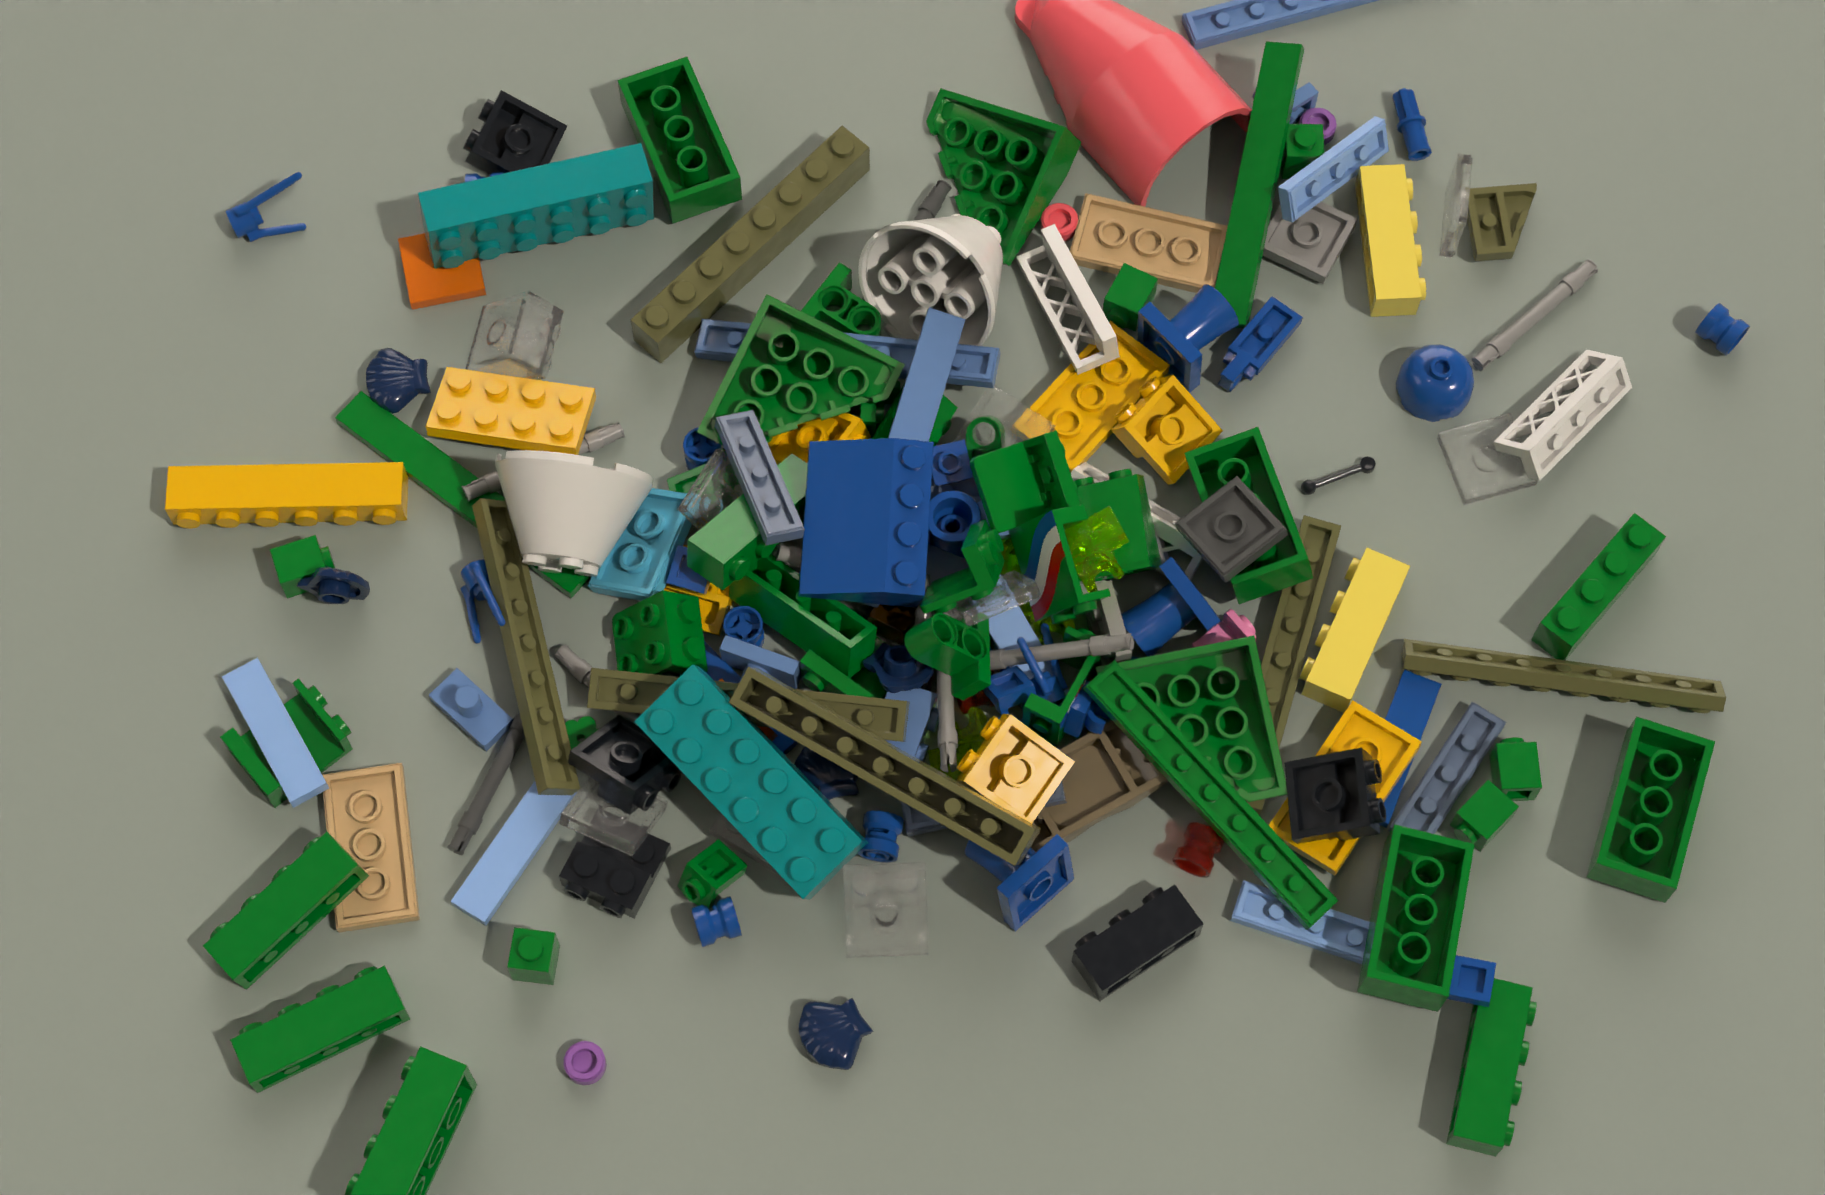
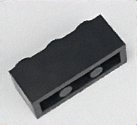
[1071,884,1204,1001]

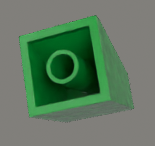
[1065,469,1161,584]

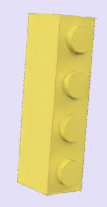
[1355,164,1426,317]
[1299,547,1410,713]

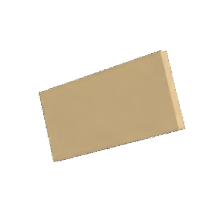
[1070,193,1228,293]
[323,763,420,933]

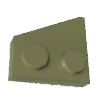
[1463,183,1537,262]

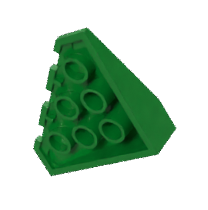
[926,88,1081,266]
[697,294,905,446]
[1096,636,1287,802]

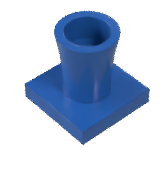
[1137,284,1239,393]
[928,491,981,559]
[1121,557,1222,657]
[965,834,1074,932]

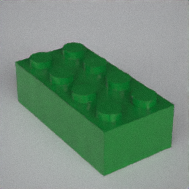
[618,57,742,224]
[1184,427,1313,604]
[1586,716,1715,903]
[1357,824,1475,1012]
[345,1046,477,1195]

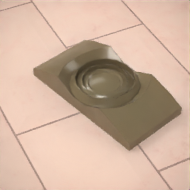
[1031,721,1169,852]

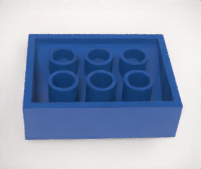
[798,438,934,608]

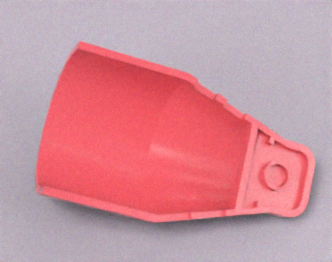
[1015,0,1252,207]

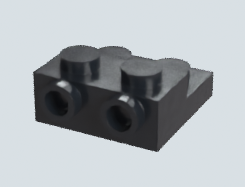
[463,90,567,175]
[568,715,682,815]
[1284,747,1386,844]
[559,811,671,919]

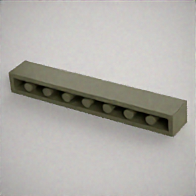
[631,125,870,363]
[729,667,1041,866]

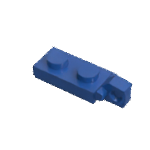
[1218,296,1303,392]

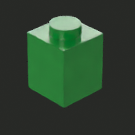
[1281,124,1324,179]
[1103,263,1158,332]
[270,535,335,599]
[1489,737,1542,801]
[1450,780,1519,852]
[507,927,560,985]

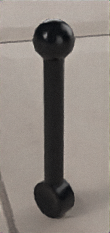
[1301,456,1376,495]

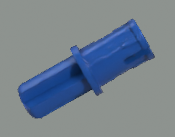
[1392,88,1432,161]

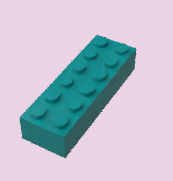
[418,143,654,269]
[634,664,869,900]

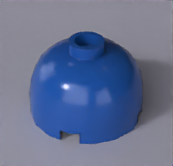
[1396,344,1474,422]

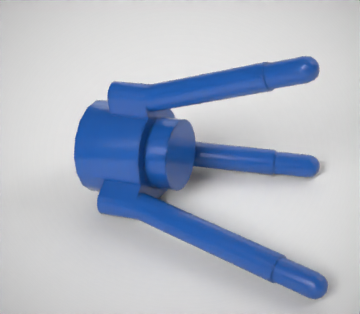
[225,172,306,242]
[460,559,506,643]
[990,623,1069,705]

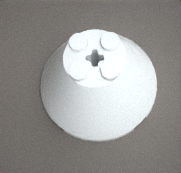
[858,214,1003,346]
[495,450,653,577]

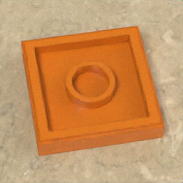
[398,233,487,310]

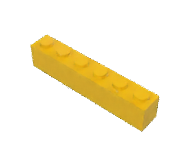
[165,462,409,529]

